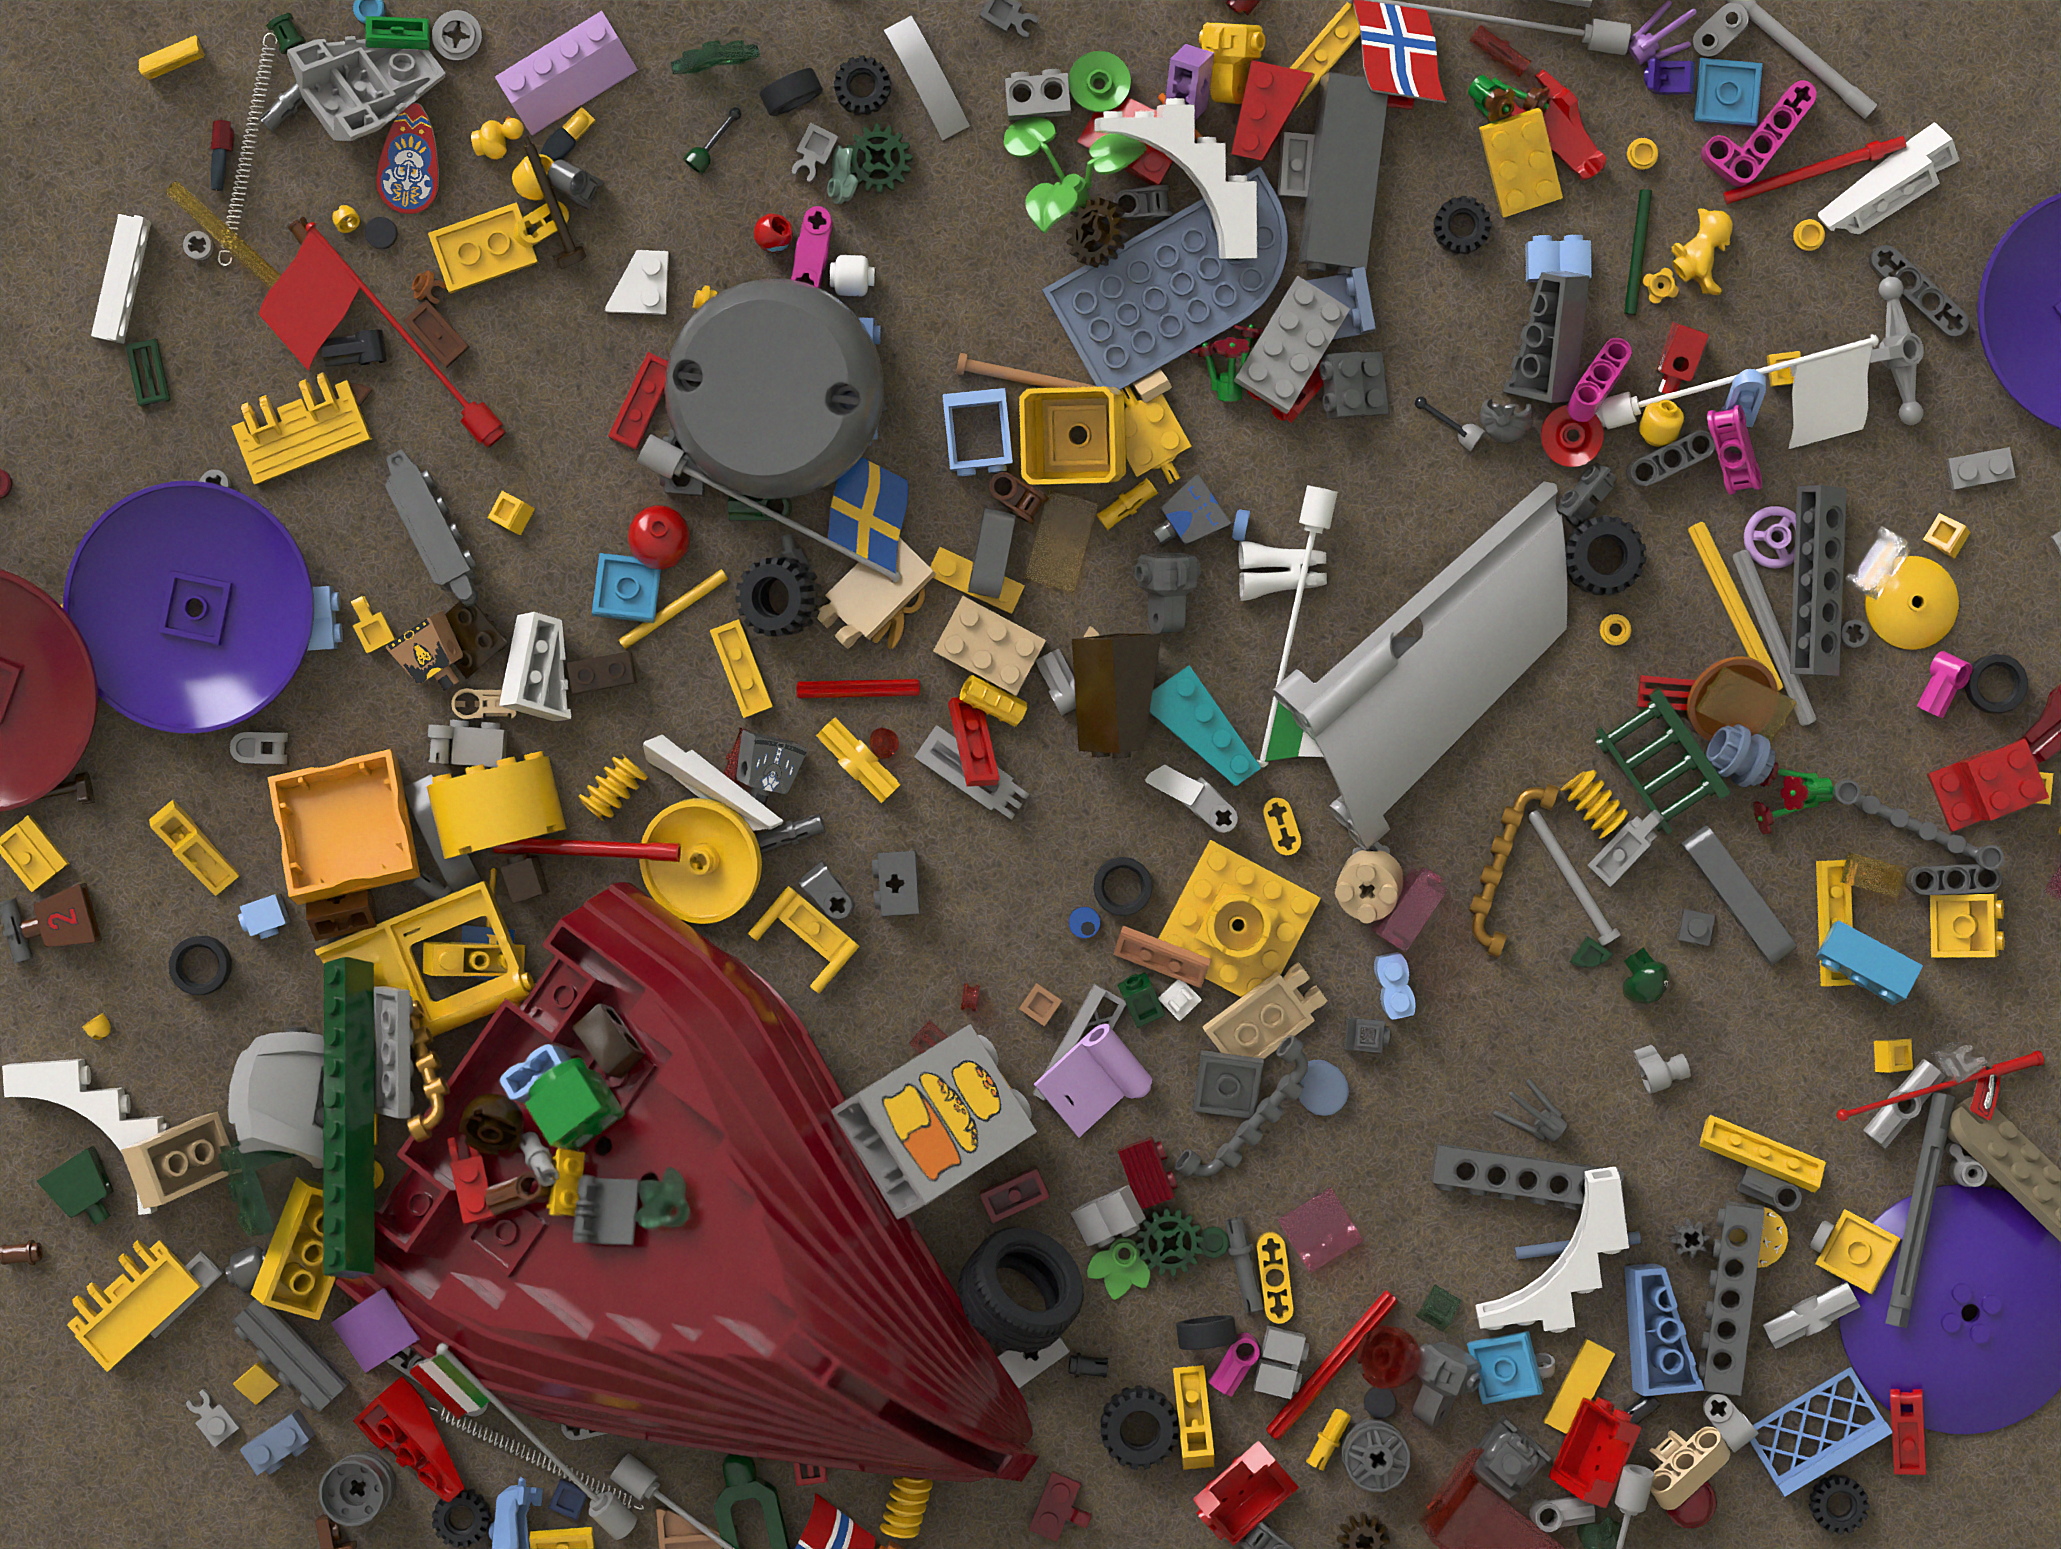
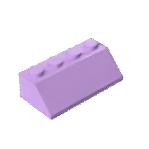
[495,11,638,136]

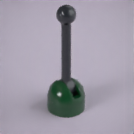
[683,107,742,175]

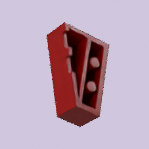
[1231,60,1315,162]

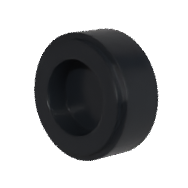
[365,217,398,249]
[1364,1386,1396,1418]

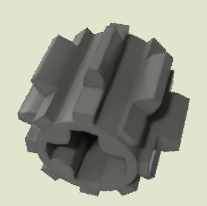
[1669,1218,1710,1258]

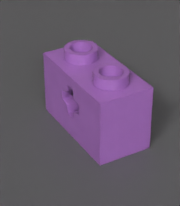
[1165,44,1214,121]

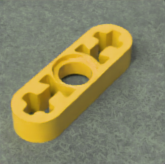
[1256,1232,1293,1324]

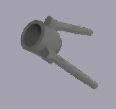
[1493,1079,1567,1142]

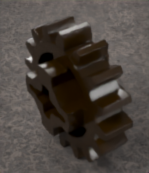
[1066,197,1129,268]

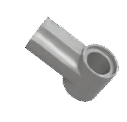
[1035,648,1076,716]
[1529,1496,1596,1532]

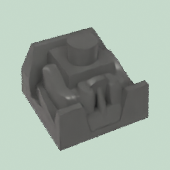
[1463,1414,1551,1503]

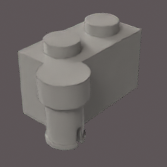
[428,720,508,767]

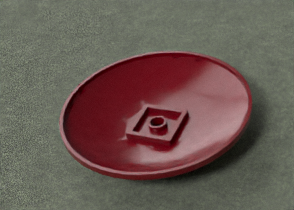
[0,569,98,812]

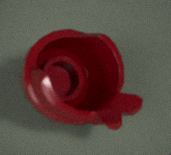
[1665,1481,1717,1529]

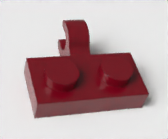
[1028,1471,1092,1542]

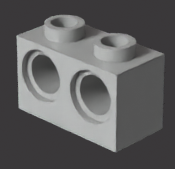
[1005,69,1071,121]

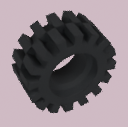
[834,55,891,116]
[1433,196,1492,255]
[1809,1474,1870,1535]
[432,1488,491,1548]

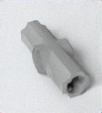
[1863,1059,1946,1149]
[1763,1282,1860,1349]

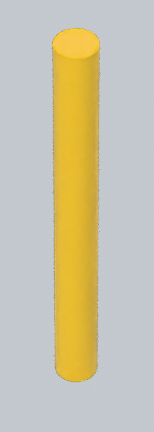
[618,569,728,650]

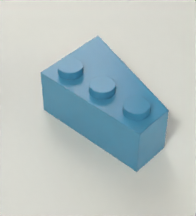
[1815,920,1923,1005]

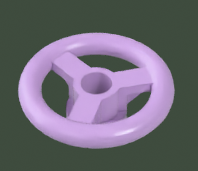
[1744,506,1796,568]

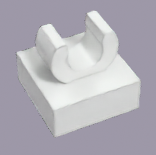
[1158,979,1202,1021]

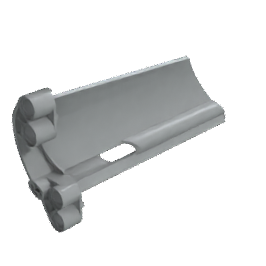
[1272,481,1567,851]

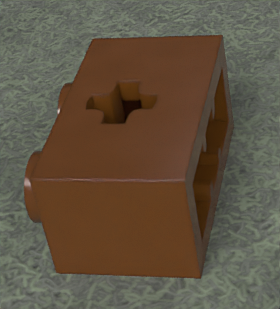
[306,889,377,941]

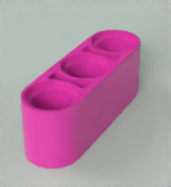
[1567,338,1632,422]

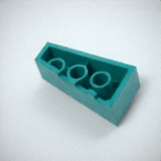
[1149,665,1261,786]

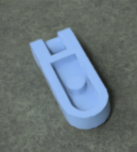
[1721,369,1766,427]

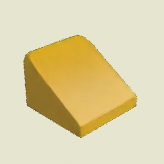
[488,491,535,535]
[1923,513,1970,559]
[1874,1039,1913,1073]
[233,1361,280,1405]

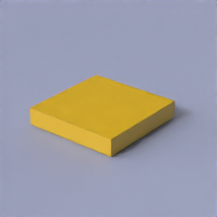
[1815,1209,1902,1295]

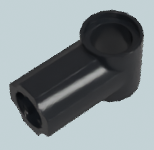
[321,329,387,367]

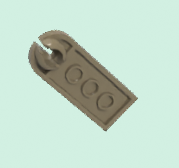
[1947,1096,2061,1242]

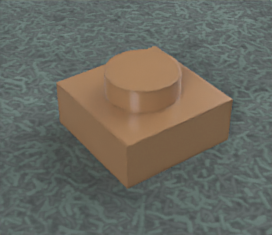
[1019,982,1062,1027]

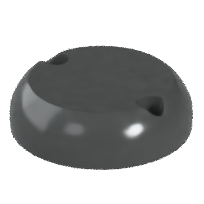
[665,278,884,499]

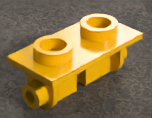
[547,1148,585,1217]

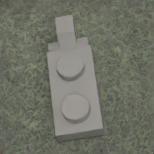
[1588,810,1664,887]

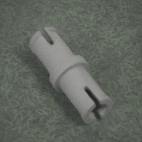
[520,1132,558,1186]

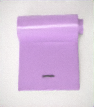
[1034,1024,1152,1138]

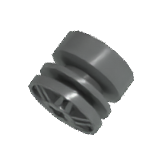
[1341,1418,1410,1492]
[319,1451,396,1526]

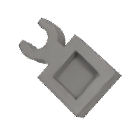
[792,123,839,183]
[186,1389,241,1448]

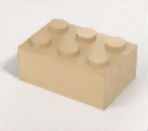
[933,596,1046,696]
[121,1112,240,1209]

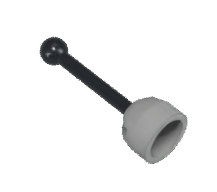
[1415,397,1485,452]

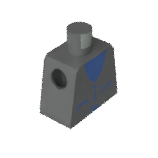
[1152,474,1231,546]

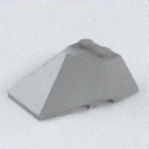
[287,30,446,141]

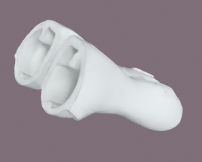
[1238,541,1327,601]

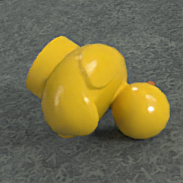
[471,116,524,160]

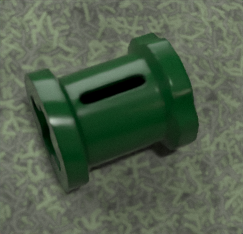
[266,13,306,55]

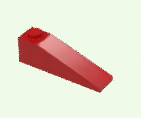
[353,1376,465,1503]

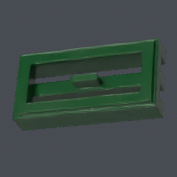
[125,338,171,407]

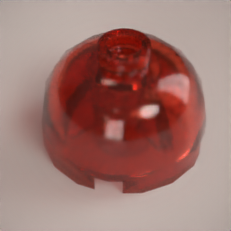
[1357,1325,1421,1389]

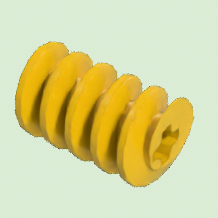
[578,754,648,822]
[1560,770,1628,839]
[880,1477,933,1538]

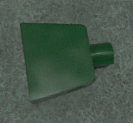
[37,1146,114,1226]

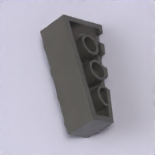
[1503,271,1590,403]

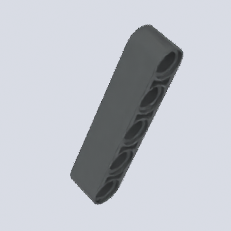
[1680,825,1797,967]

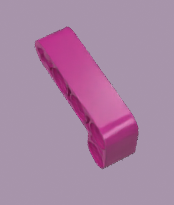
[1701,80,1817,187]

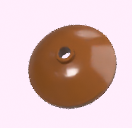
[1687,656,1778,741]

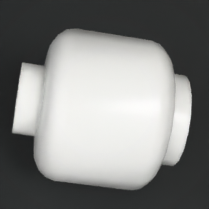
[830,255,875,296]

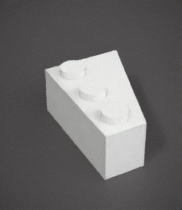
[499,612,571,721]

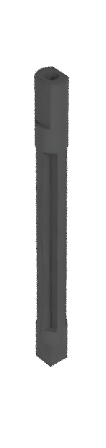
[1886,1092,1955,1328]

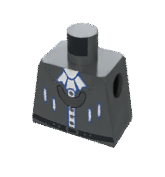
[736,730,808,807]

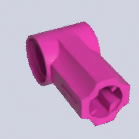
[1917,651,1973,718]
[1209,1333,1260,1397]

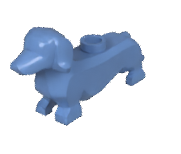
[489,1477,543,1549]

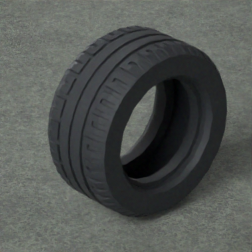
[958,1227,1084,1353]

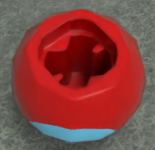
[753,213,793,253]

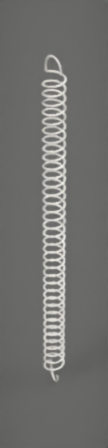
[218,33,278,266]
[429,1407,644,1509]

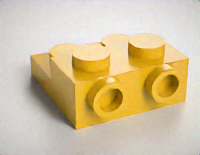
[1930,893,2005,957]

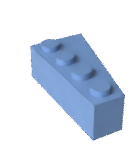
[1624,1263,1704,1396]

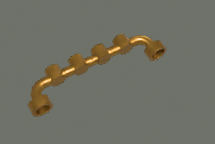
[1469,783,1560,958]
[408,1000,450,1143]

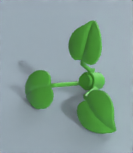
[1004,116,1147,233]

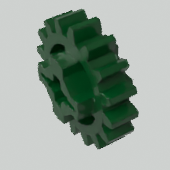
[846,124,913,194]
[1136,1207,1204,1277]

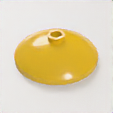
[1865,556,1959,650]

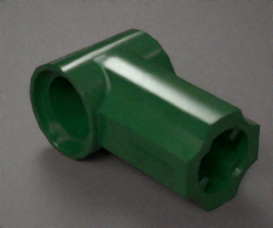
[728,493,792,522]

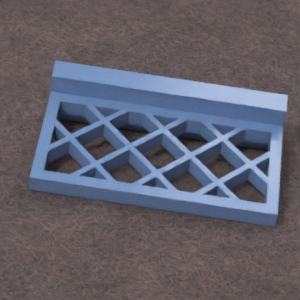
[1749,1367,1893,1497]

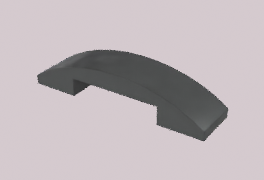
[404,774,483,893]

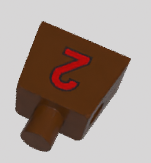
[21,883,102,947]

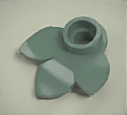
[827,145,858,204]

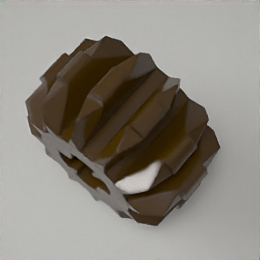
[1336,1512,1390,1549]

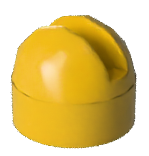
[332,205,360,233]
[82,1013,111,1040]

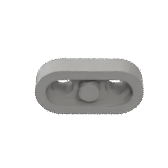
[1693,3,1749,57]

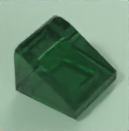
[1416,1284,1461,1332]

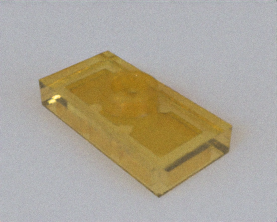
[1840,852,1906,898]

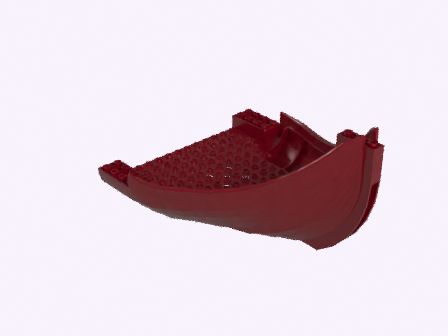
[335,882,1039,1482]

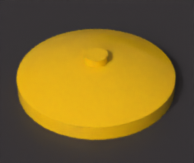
[639,798,762,924]

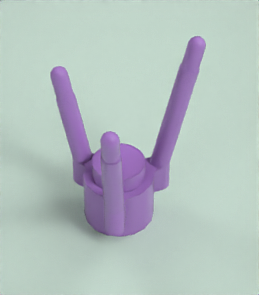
[1628,0,1697,66]

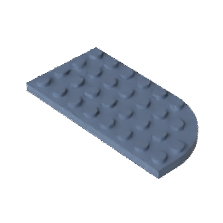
[1042,167,1288,390]

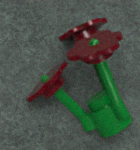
[1188,324,1264,401]
[1753,762,1833,835]

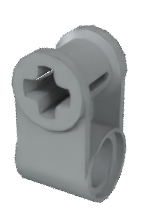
[1181,777,1238,833]
[1703,1392,1759,1453]

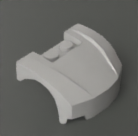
[228,1032,324,1169]

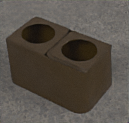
[573,1004,645,1079]

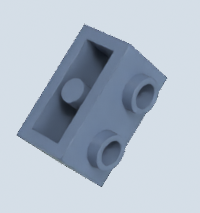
[240,1409,316,1476]

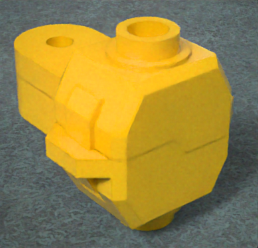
[1199,23,1265,104]

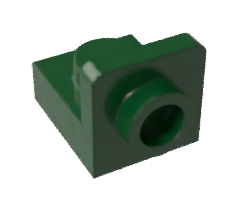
[1118,972,1165,1028]

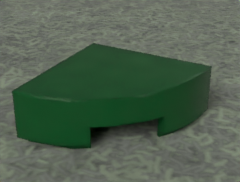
[1569,936,1613,967]

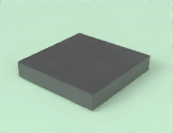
[1192,1050,1264,1119]

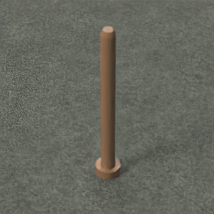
[956,353,1096,388]

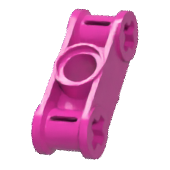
[791,206,833,289]
[1707,405,1762,495]

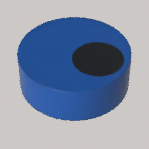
[1069,907,1100,938]

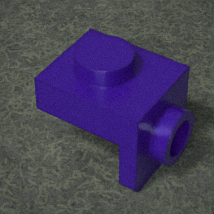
[1644,58,1695,95]

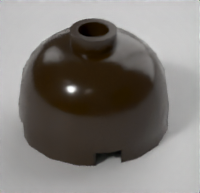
[459,1094,525,1155]

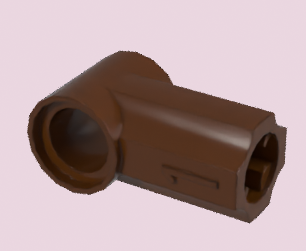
[485,1171,554,1215]

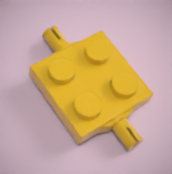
[1120,385,1192,484]

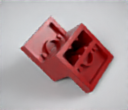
[1927,739,2049,832]

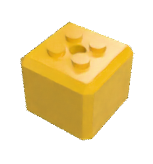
[1019,387,1126,485]

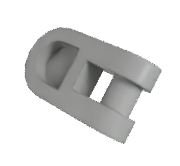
[229,732,288,764]

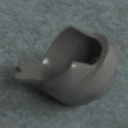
[1479,399,1534,443]

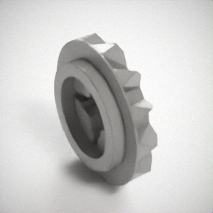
[432,10,483,61]

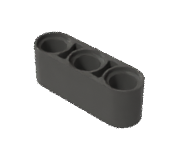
[1626,431,1715,487]
[968,508,1016,599]
[1905,864,2002,895]

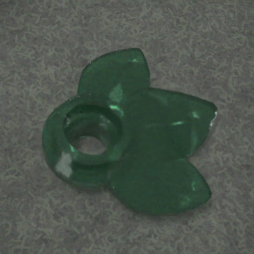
[634,1167,689,1229]

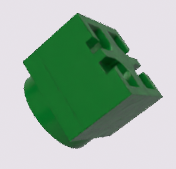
[525,1058,625,1151]

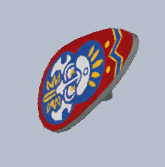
[376,102,439,214]

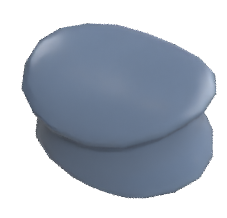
[1299,1060,1349,1116]

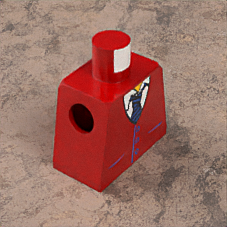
[1657,322,1709,394]

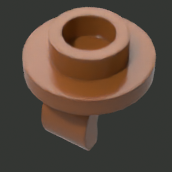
[411,270,446,304]

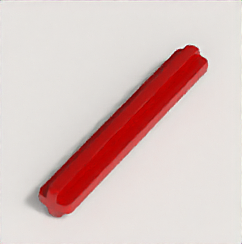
[796,679,920,698]

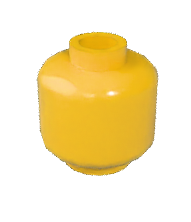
[512,154,554,201]
[1639,400,1684,447]

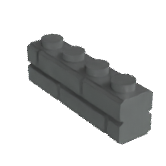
[233,1299,351,1412]

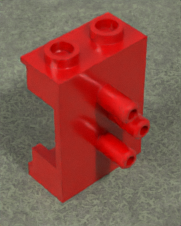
[1548,1397,1641,1508]
[1193,1440,1299,1546]

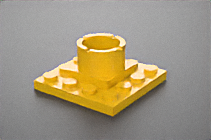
[1158,840,1321,997]

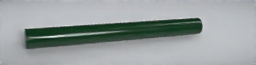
[1624,189,1652,315]

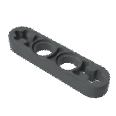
[1869,245,1969,338]

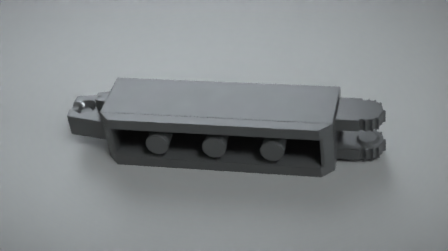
[385,449,479,607]

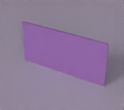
[331,1288,419,1373]

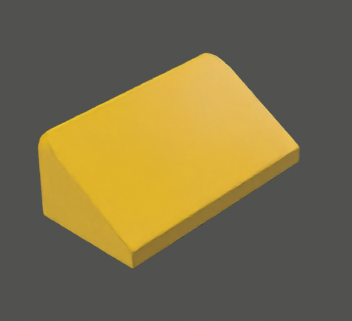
[139,35,205,80]

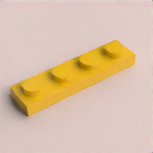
[1816,860,1855,986]
[1699,1115,1826,1193]

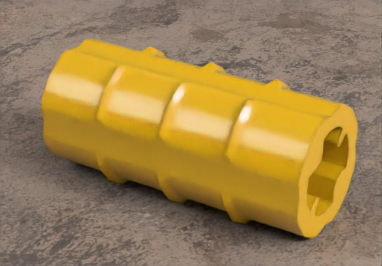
[960,675,1027,727]

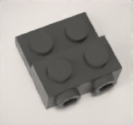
[1319,351,1389,419]

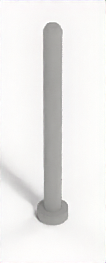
[1529,810,1621,946]

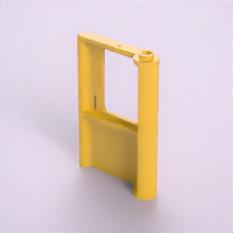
[315,881,535,1037]

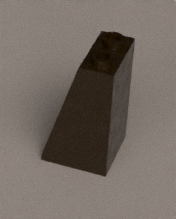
[1072,633,1161,759]

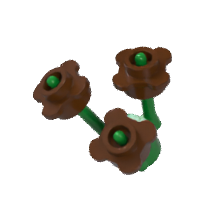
[1468,75,1551,123]

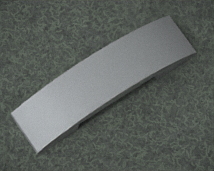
[884,16,970,141]

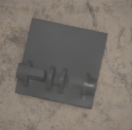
[573,1176,639,1245]

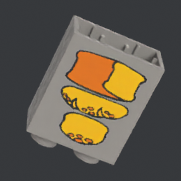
[831,1024,1037,1219]

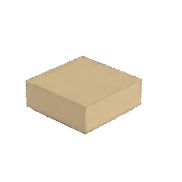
[1132,368,1172,403]

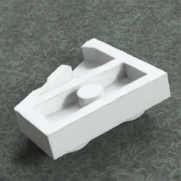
[605,250,669,315]

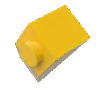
[1173,1365,1214,1470]

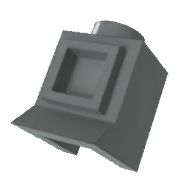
[1342,1017,1390,1053]

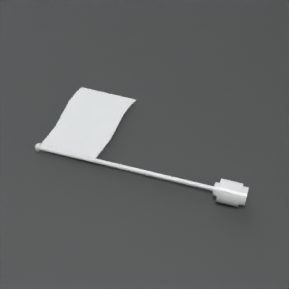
[1595,335,1879,449]

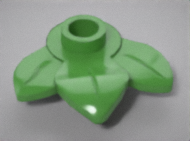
[1087,1238,1150,1300]

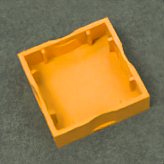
[268,749,420,905]

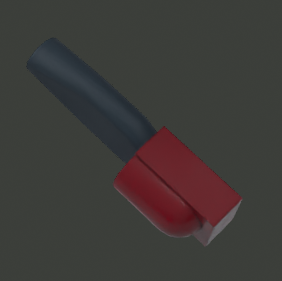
[211,120,234,191]

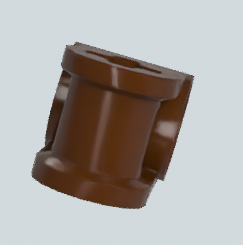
[988,472,1049,525]

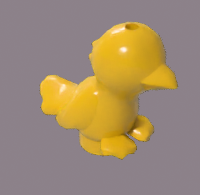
[1671,208,1733,295]

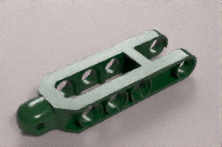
[714,1454,790,1549]

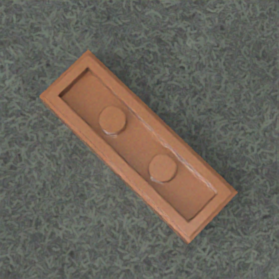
[1113,926,1211,988]

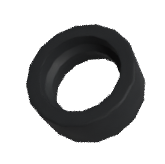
[759,68,823,116]
[1964,654,2028,714]
[1093,856,1153,916]
[169,935,232,995]
[1176,1315,1237,1350]

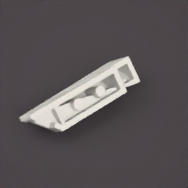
[1818,122,1960,234]
[643,735,783,831]

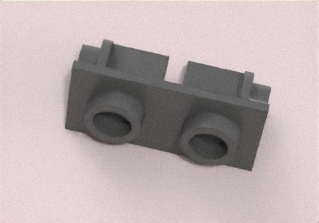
[1556,463,1617,526]

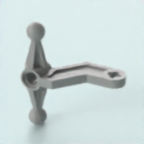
[1790,276,1924,425]

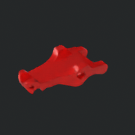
[1509,70,1607,181]

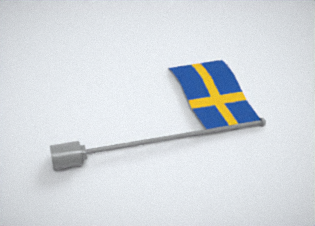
[637,434,908,583]

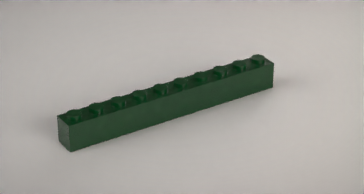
[323,957,375,1279]

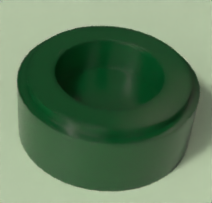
[1198,1226,1229,1259]

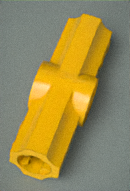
[816,717,901,803]

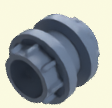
[1707,724,1775,787]

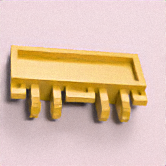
[231,372,372,485]
[67,1240,202,1372]

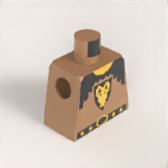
[385,610,463,691]

